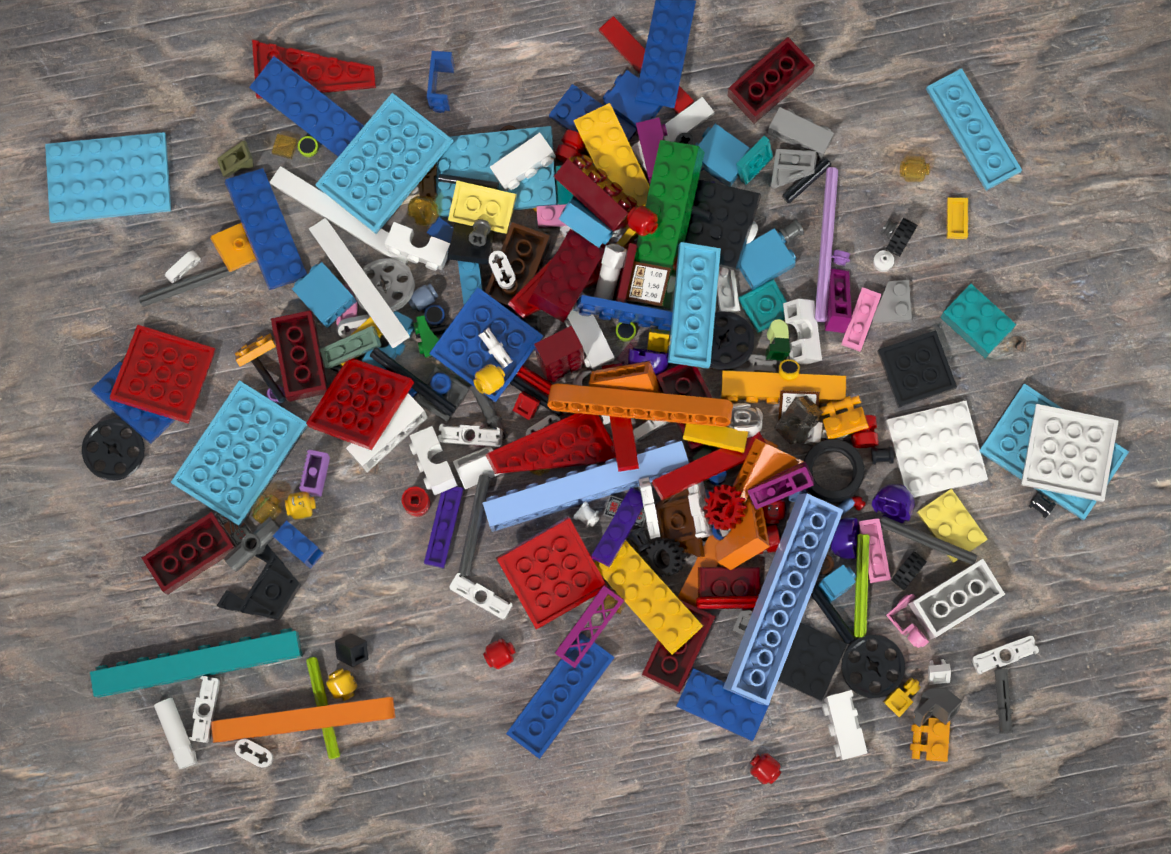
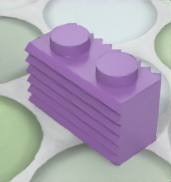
[299,450,330,497]

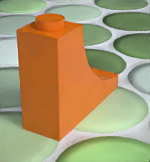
[589,361,662,393]
[733,439,804,503]
[715,495,770,570]

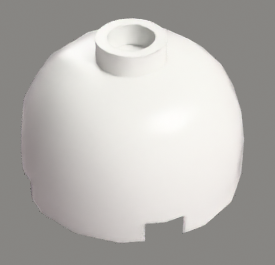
[726,403,763,438]

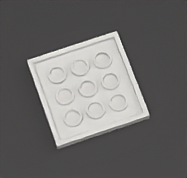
[886,401,988,498]
[1021,404,1118,502]

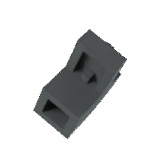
[913,688,962,727]

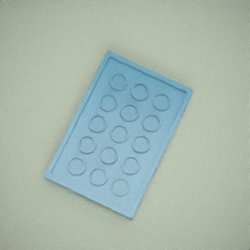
[315,93,454,234]
[436,126,557,218]
[45,132,171,223]
[171,380,308,527]
[979,384,1129,521]

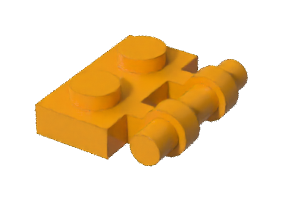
[235,333,276,367]
[819,395,869,439]
[910,716,950,762]

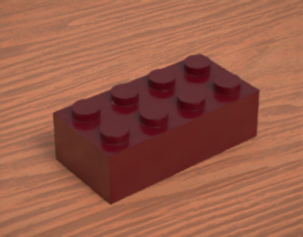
[727,37,815,124]
[553,154,638,231]
[528,229,605,323]
[271,310,328,402]
[534,325,585,383]
[656,364,712,453]
[141,512,236,595]
[642,600,716,694]

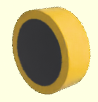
[779,359,800,380]

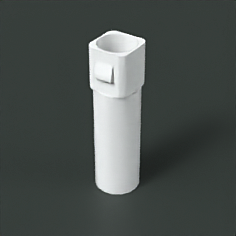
[594,244,627,300]
[154,698,198,769]

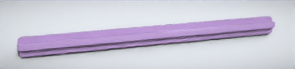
[815,167,838,322]

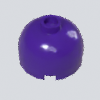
[628,348,669,375]
[872,484,915,523]
[830,518,860,559]

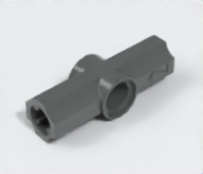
[224,517,281,572]

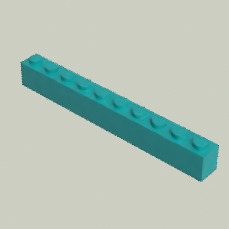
[90,628,303,698]

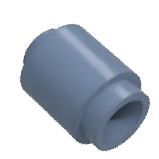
[408,283,439,312]

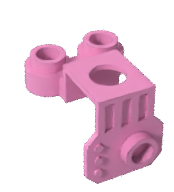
[886,594,929,648]

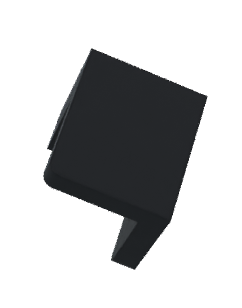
[335,634,368,667]

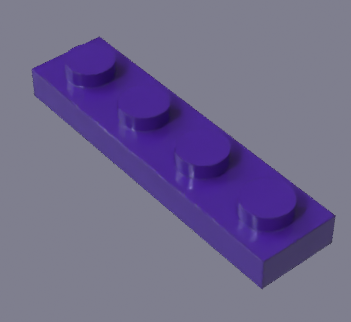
[424,486,464,569]
[591,487,644,567]

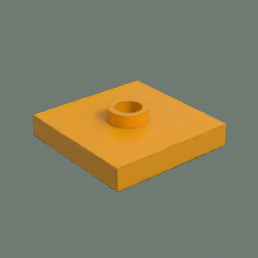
[210,223,256,272]

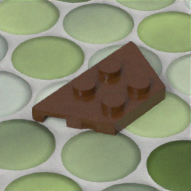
[655,488,705,557]

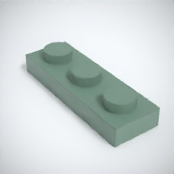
[320,326,381,369]

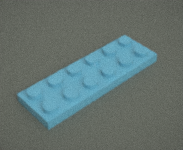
[926,68,1022,191]
[668,242,721,368]

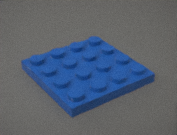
[429,287,543,402]

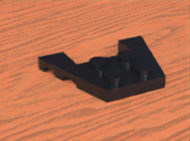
[217,541,301,620]

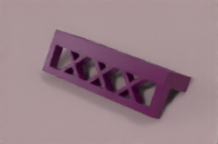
[555,585,624,668]

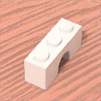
[385,222,450,271]
[783,299,822,365]
[409,426,457,495]

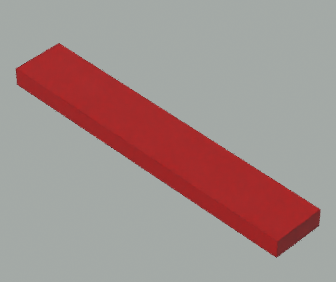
[599,16,694,114]
[602,363,639,472]
[652,432,767,500]

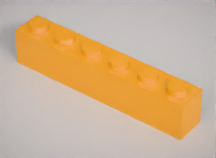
[721,371,846,405]

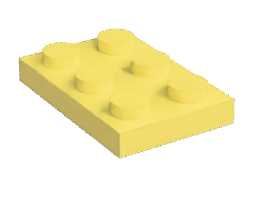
[448,181,517,234]
[917,489,988,563]

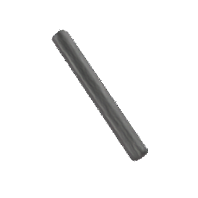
[139,265,236,307]
[458,475,490,576]
[880,516,977,565]

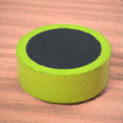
[298,136,319,157]
[616,322,636,342]

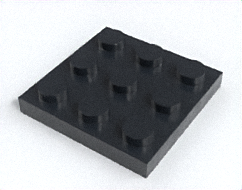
[877,330,957,408]
[778,622,847,701]

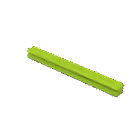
[854,534,869,637]
[306,657,340,759]

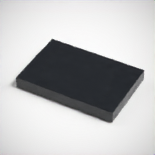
[448,222,495,265]

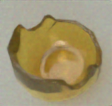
[407,196,439,227]

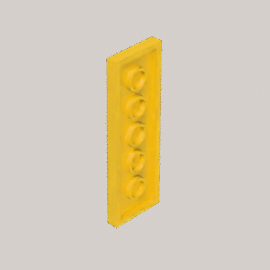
[573,103,650,230]
[595,540,703,655]

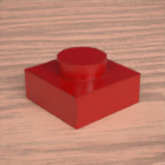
[512,391,540,420]

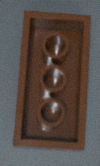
[485,222,551,314]

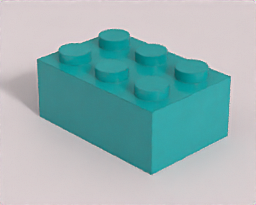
[940,284,1016,359]

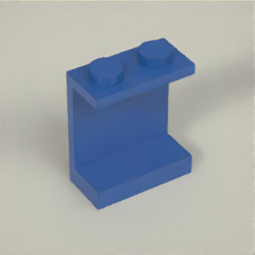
[427,51,455,113]
[273,520,324,569]

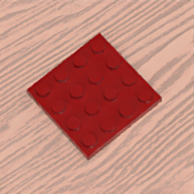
[110,325,216,424]
[306,358,414,451]
[496,517,607,630]

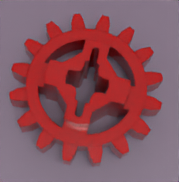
[703,485,747,531]

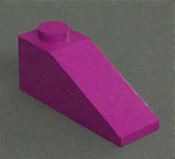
[636,118,668,183]
[825,268,852,333]
[748,461,814,509]

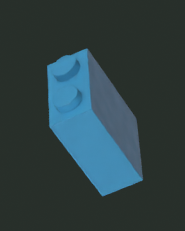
[695,123,751,187]
[559,195,613,248]
[738,228,796,290]
[292,262,357,328]

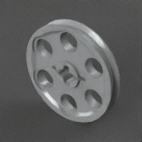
[354,258,415,312]

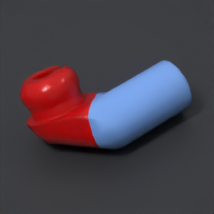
[837,496,866,517]

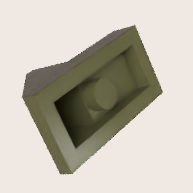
[217,141,253,177]

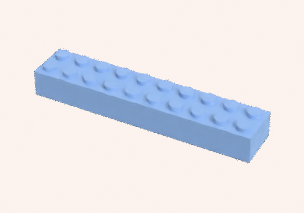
[483,440,689,532]
[723,493,843,705]

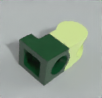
[765,319,790,361]

